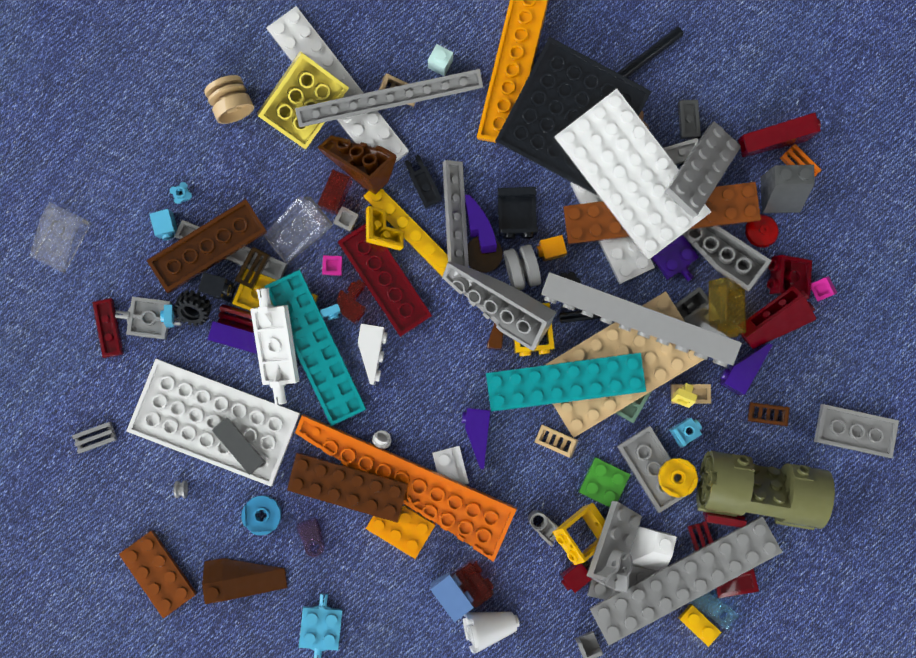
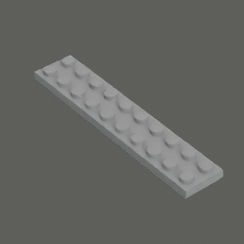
[589,516,782,645]

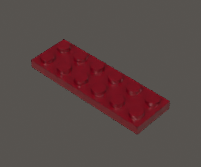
[338,223,432,337]

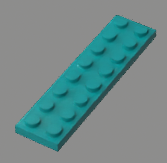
[264,270,366,426]
[486,353,646,412]

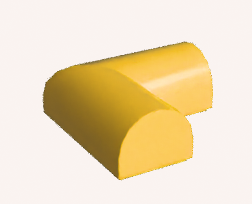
[366,206,404,251]

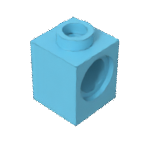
[149,209,177,240]

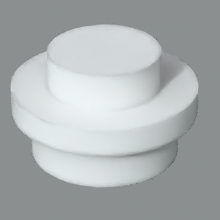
[372,430,391,449]

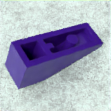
[719,343,773,395]
[461,408,490,469]

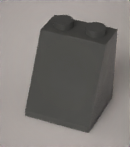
[760,165,815,214]

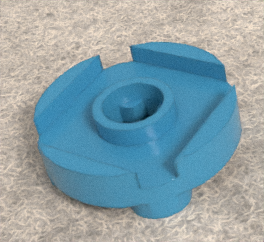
[241,495,282,535]

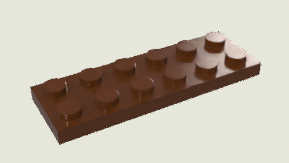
[146,199,267,294]
[287,452,409,523]

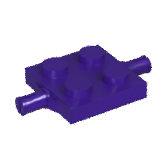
[652,235,699,282]

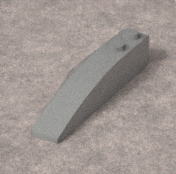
[683,226,772,292]
[442,261,557,352]

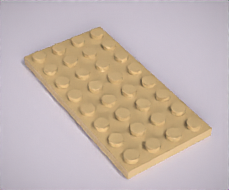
[545,291,705,438]

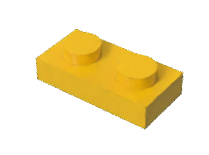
[678,604,722,647]

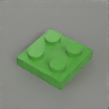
[578,457,630,507]

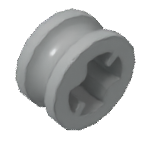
[174,480,188,498]

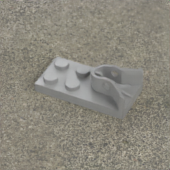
[587,501,642,593]

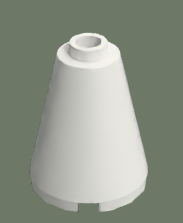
[463,612,519,653]

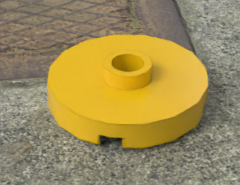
[658,458,698,498]

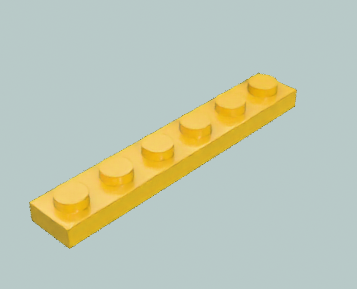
[363,189,448,277]

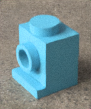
[669,418,702,447]

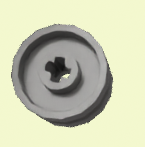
[503,244,541,290]

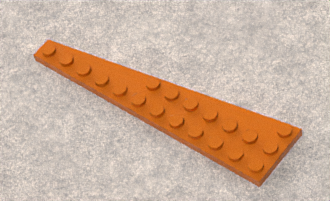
[295,414,517,562]

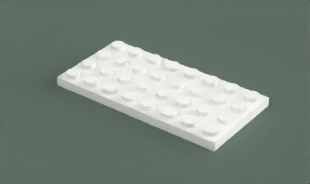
[554,89,711,260]
[126,359,301,486]

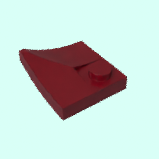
[716,568,759,599]

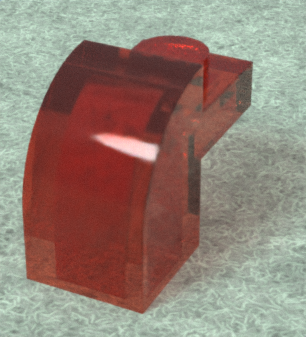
[337,279,367,325]

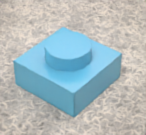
[320,304,342,321]
[160,305,174,328]

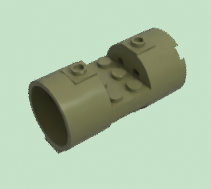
[696,450,835,530]

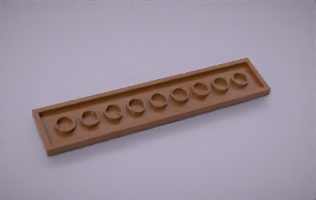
[563,182,761,245]

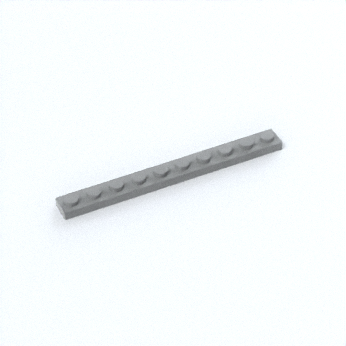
[295,69,483,127]

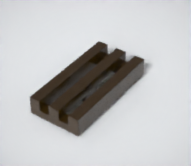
[235,246,270,290]

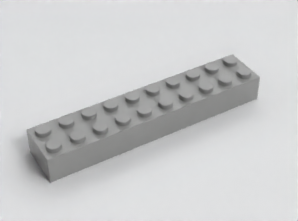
[541,272,742,367]

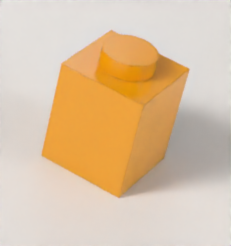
[537,235,567,262]

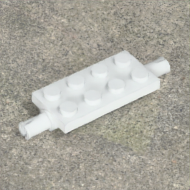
[250,288,299,405]

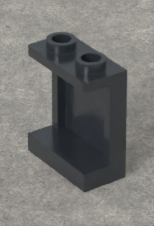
[497,187,538,239]

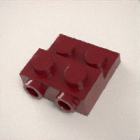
[767,255,812,298]

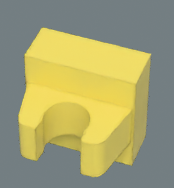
[671,383,698,408]

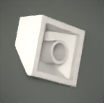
[630,526,677,571]

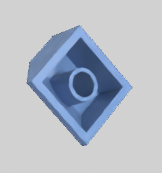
[430,572,474,623]

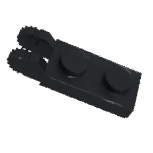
[404,155,442,209]

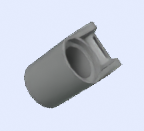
[528,510,559,547]

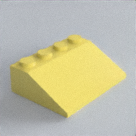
[257,51,349,150]

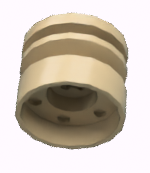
[204,75,254,124]

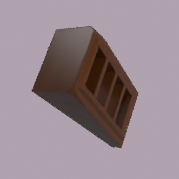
[487,323,503,350]
[748,402,790,426]

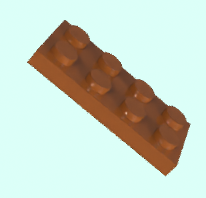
[119,530,197,618]

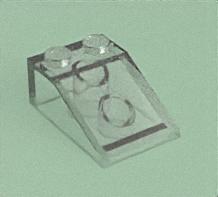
[263,196,333,264]
[30,202,91,273]

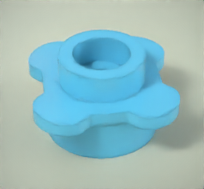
[170,182,192,204]

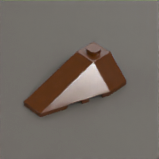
[318,135,397,195]
[202,558,288,604]

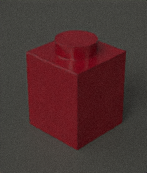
[560,563,592,593]

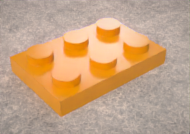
[365,505,436,559]

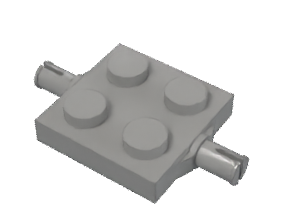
[115,297,183,340]

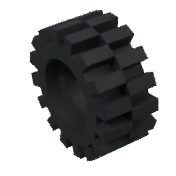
[173,290,212,326]

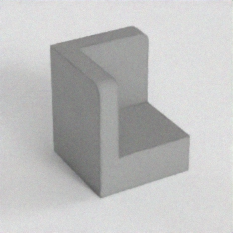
[575,631,603,658]

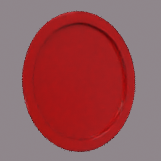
[745,214,779,248]

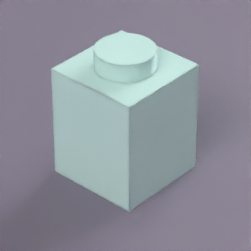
[428,44,453,76]

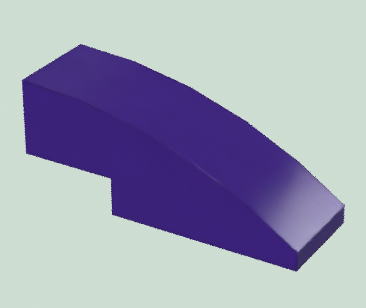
[465,194,497,254]
[207,321,257,354]

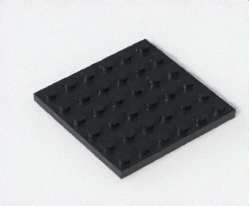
[495,37,652,195]

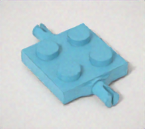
[299,593,342,658]

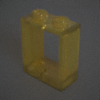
[709,277,746,337]

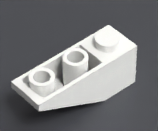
[358,324,388,385]

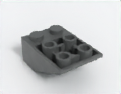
[674,287,730,337]

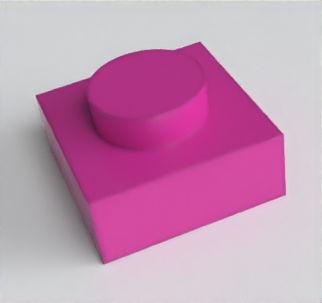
[322,255,343,276]
[811,276,837,302]

